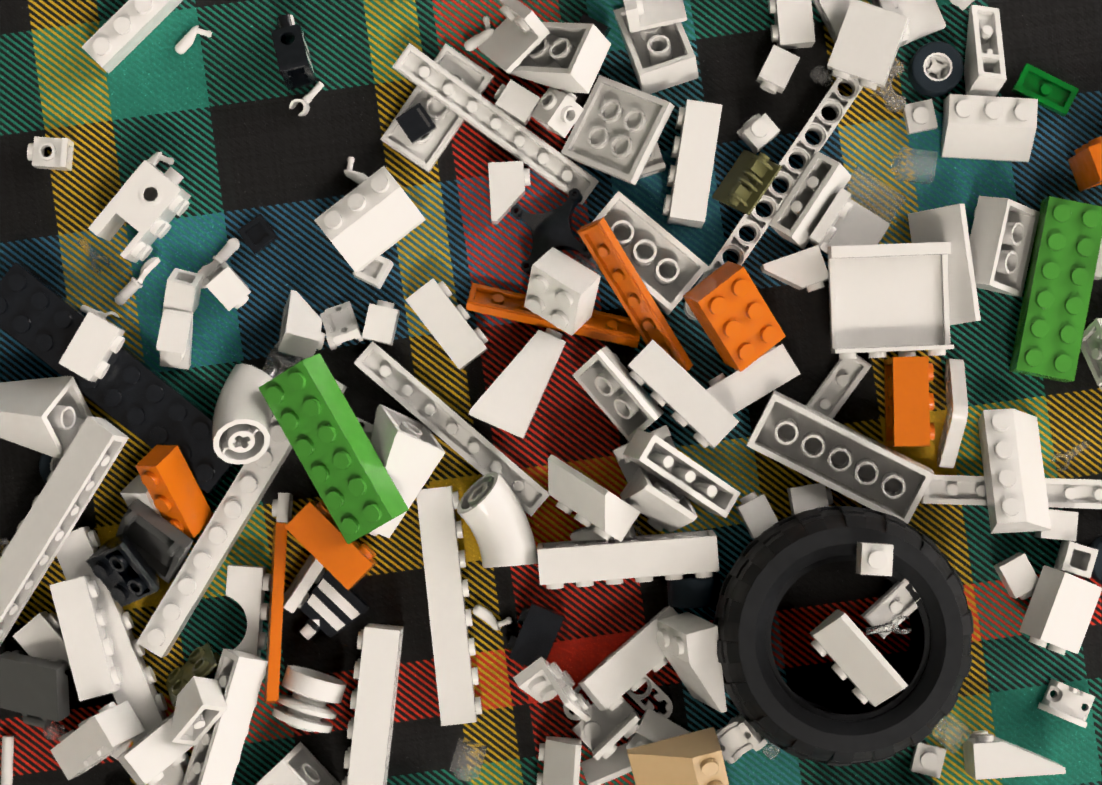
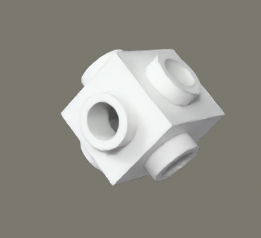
[530,87,584,138]

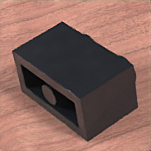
[506,602,565,666]

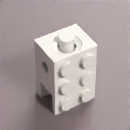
[88,160,191,263]

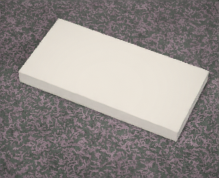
[380,43,494,173]
[908,204,981,325]

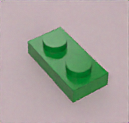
[1012,63,1079,117]

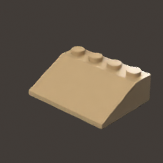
[627,727,729,785]

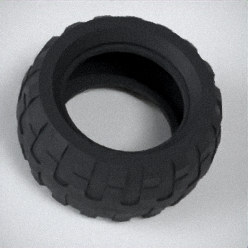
[713,506,974,766]

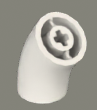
[212,363,273,465]
[457,472,538,568]

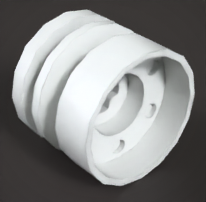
[272,665,347,733]

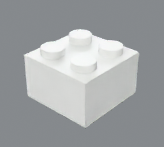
[524,247,601,336]

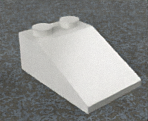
[613,7,699,94]
[509,22,611,94]
[620,466,698,532]
[656,612,727,713]
[962,730,1066,780]

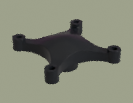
[511,188,592,275]

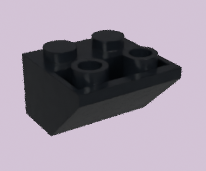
[86,533,160,607]

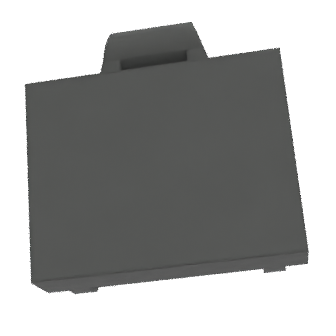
[115,499,193,584]
[0,649,70,729]

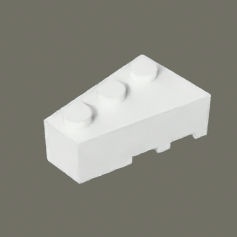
[50,700,146,781]

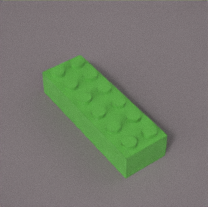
[1009,196,1102,383]
[259,353,409,544]

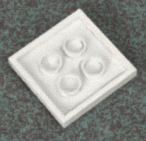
[561,75,675,185]

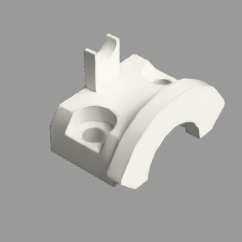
[320,301,363,350]
[1037,678,1095,728]
[716,714,768,764]

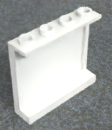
[827,242,954,359]

